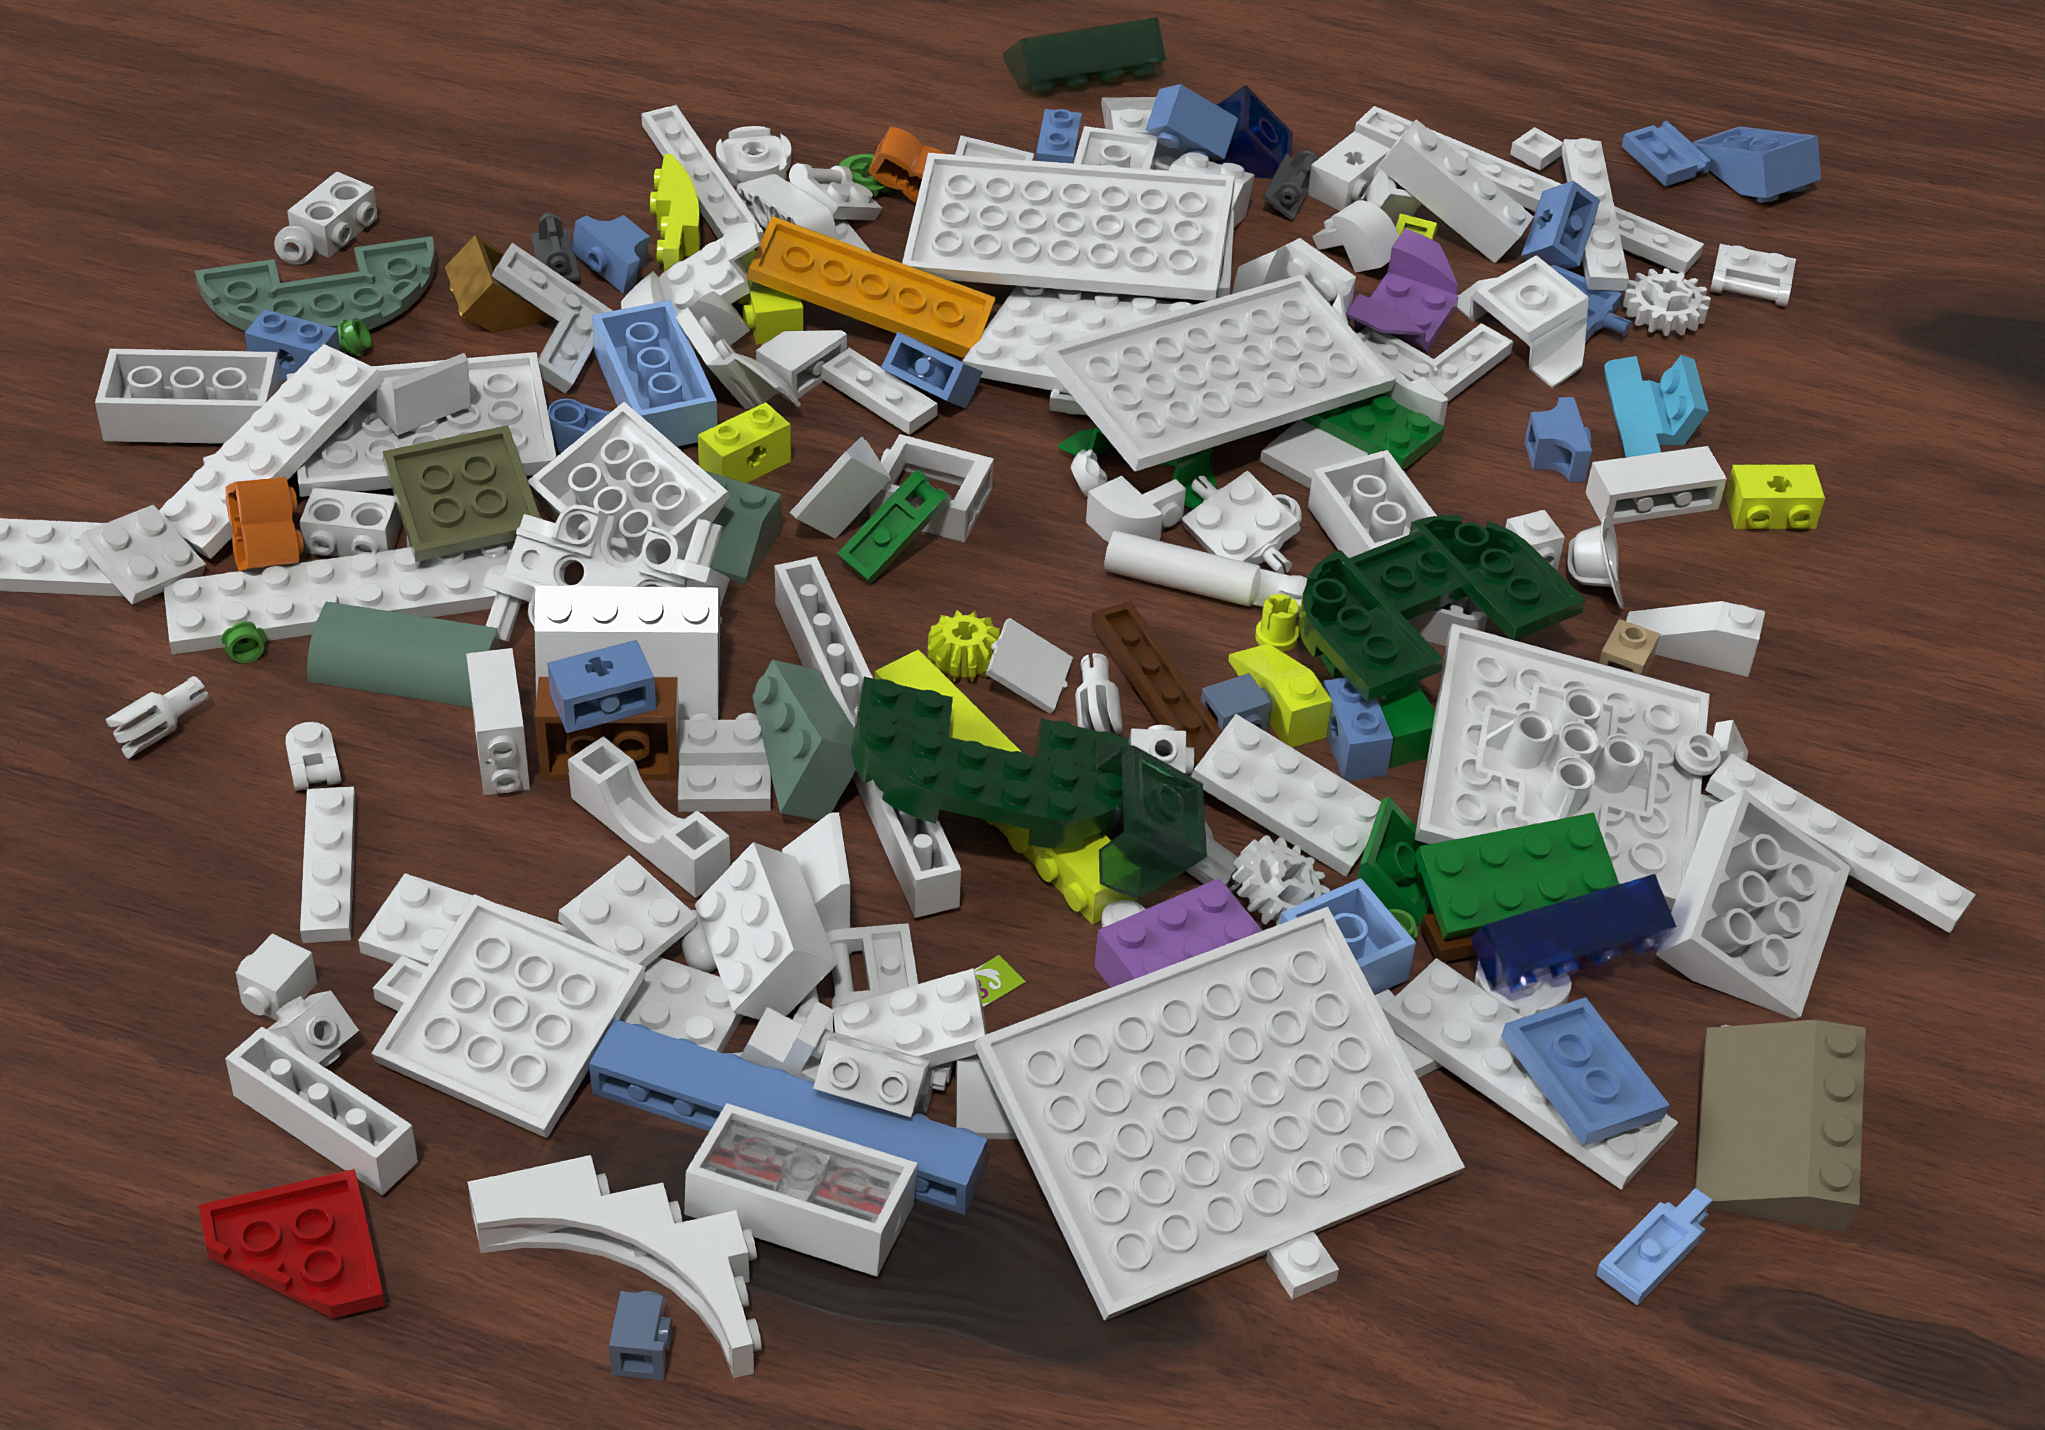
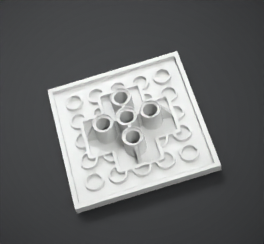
[1414,623,1710,910]

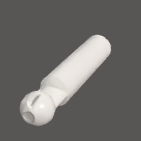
[1104,530,1307,617]

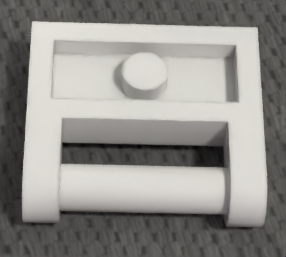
[789,163,882,220]
[1710,244,1796,307]
[826,923,918,1010]

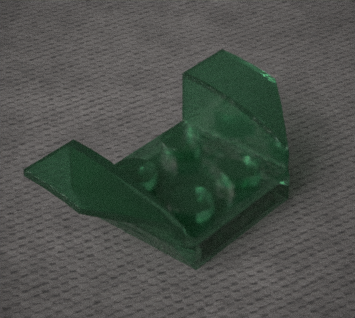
[1095,735,1207,899]

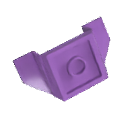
[1346,228,1458,353]

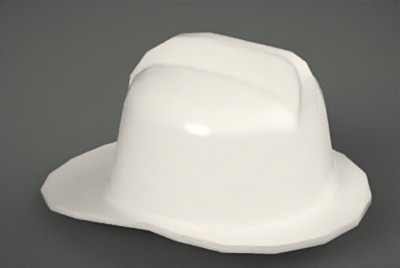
[1567,515,1623,609]

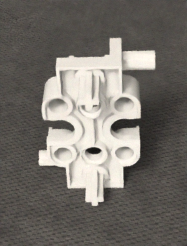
[482,504,730,642]

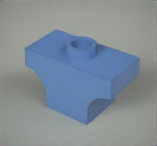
[571,215,650,294]
[1524,397,1592,482]

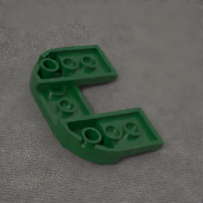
[1299,515,1586,702]
[851,676,1132,849]

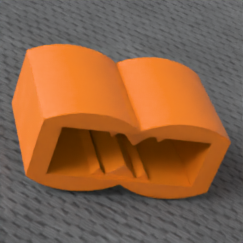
[868,127,945,203]
[225,477,304,571]

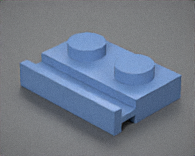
[1622,121,1711,186]

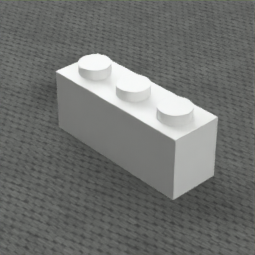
[1586,446,1727,524]

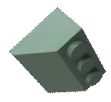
[704,470,782,585]

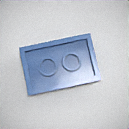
[1501,997,1670,1146]

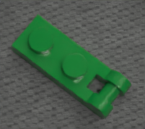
[837,470,951,585]

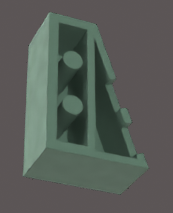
[752,659,856,821]

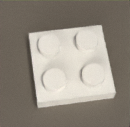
[79,505,206,604]
[558,855,697,968]

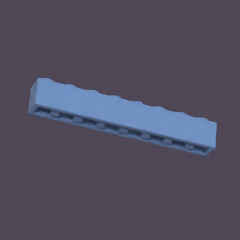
[589,1019,988,1215]

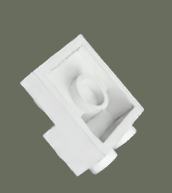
[678,713,771,812]

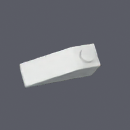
[1626,601,1765,677]

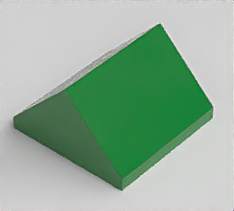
[1357,797,1431,926]

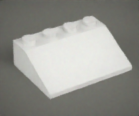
[528,402,730,587]
[535,586,721,720]
[1656,790,1851,1019]

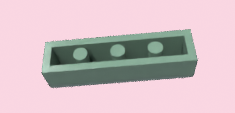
[307,601,500,708]

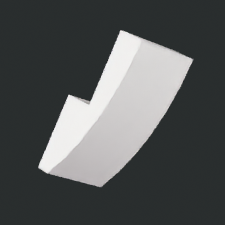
[1379,359,1448,426]

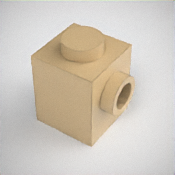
[1599,619,1660,676]

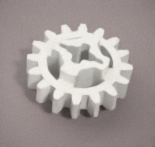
[1623,268,1711,336]
[1232,835,1330,926]

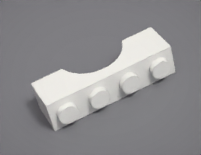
[568,736,730,898]

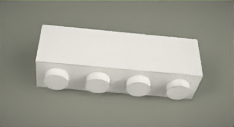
[1378,119,1534,263]
[225,1027,418,1195]

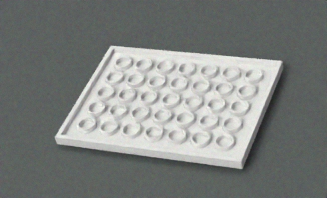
[974,907,1465,1321]

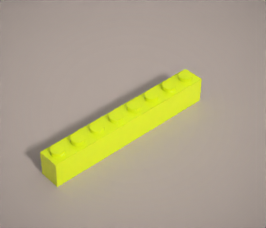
[875,650,1140,925]

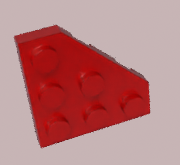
[198,1169,385,1319]

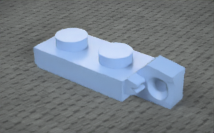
[1596,1188,1712,1306]

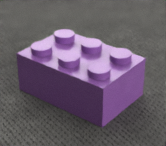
[1094,878,1262,988]

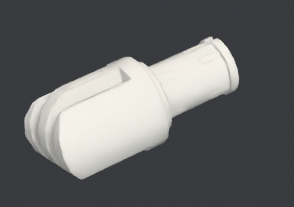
[1075,653,1123,735]
[105,676,209,759]

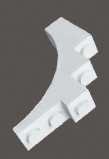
[468,1155,762,1378]

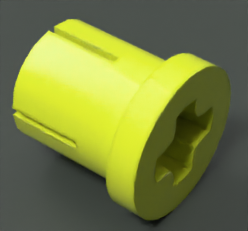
[1255,594,1299,652]

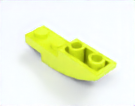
[650,154,700,272]

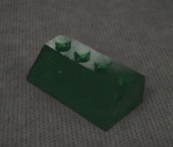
[1003,17,1166,93]

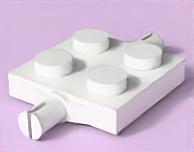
[1181,470,1301,574]

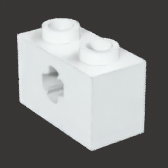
[1308,131,1390,211]

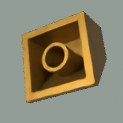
[445,235,552,332]

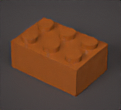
[535,677,680,780]

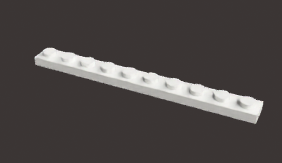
[1355,106,1704,273]

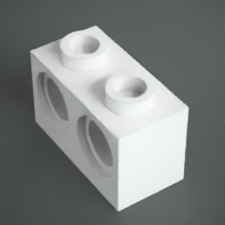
[287,172,378,258]
[300,488,402,557]
[813,1032,931,1117]

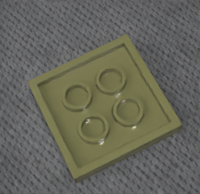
[383,425,541,562]

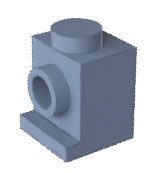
[609,1291,673,1381]

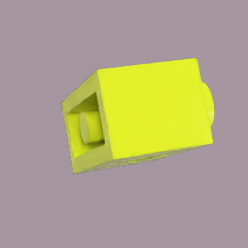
[698,402,791,483]
[1725,465,1825,529]

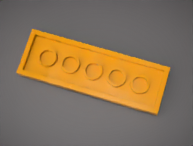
[746,216,996,358]

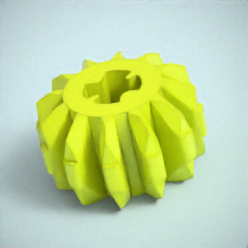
[928,610,1000,683]

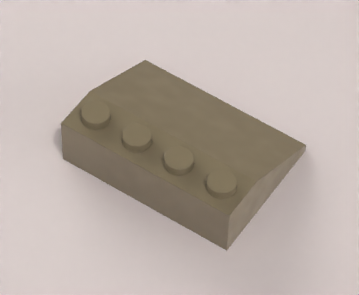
[1695,1020,1866,1232]

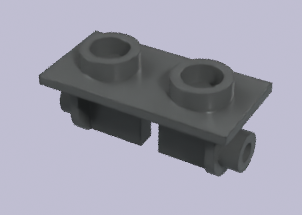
[1262,150,1318,221]
[530,213,580,281]

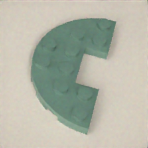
[195,236,435,331]

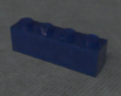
[1470,874,1677,993]

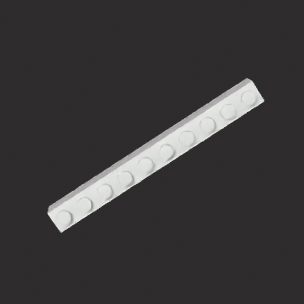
[775,557,961,918]

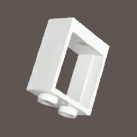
[870,434,994,542]
[466,648,530,795]

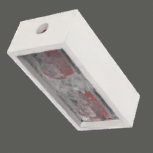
[684,1103,918,1276]

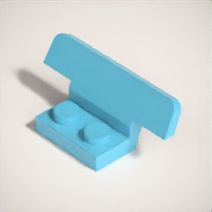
[1604,355,1709,458]

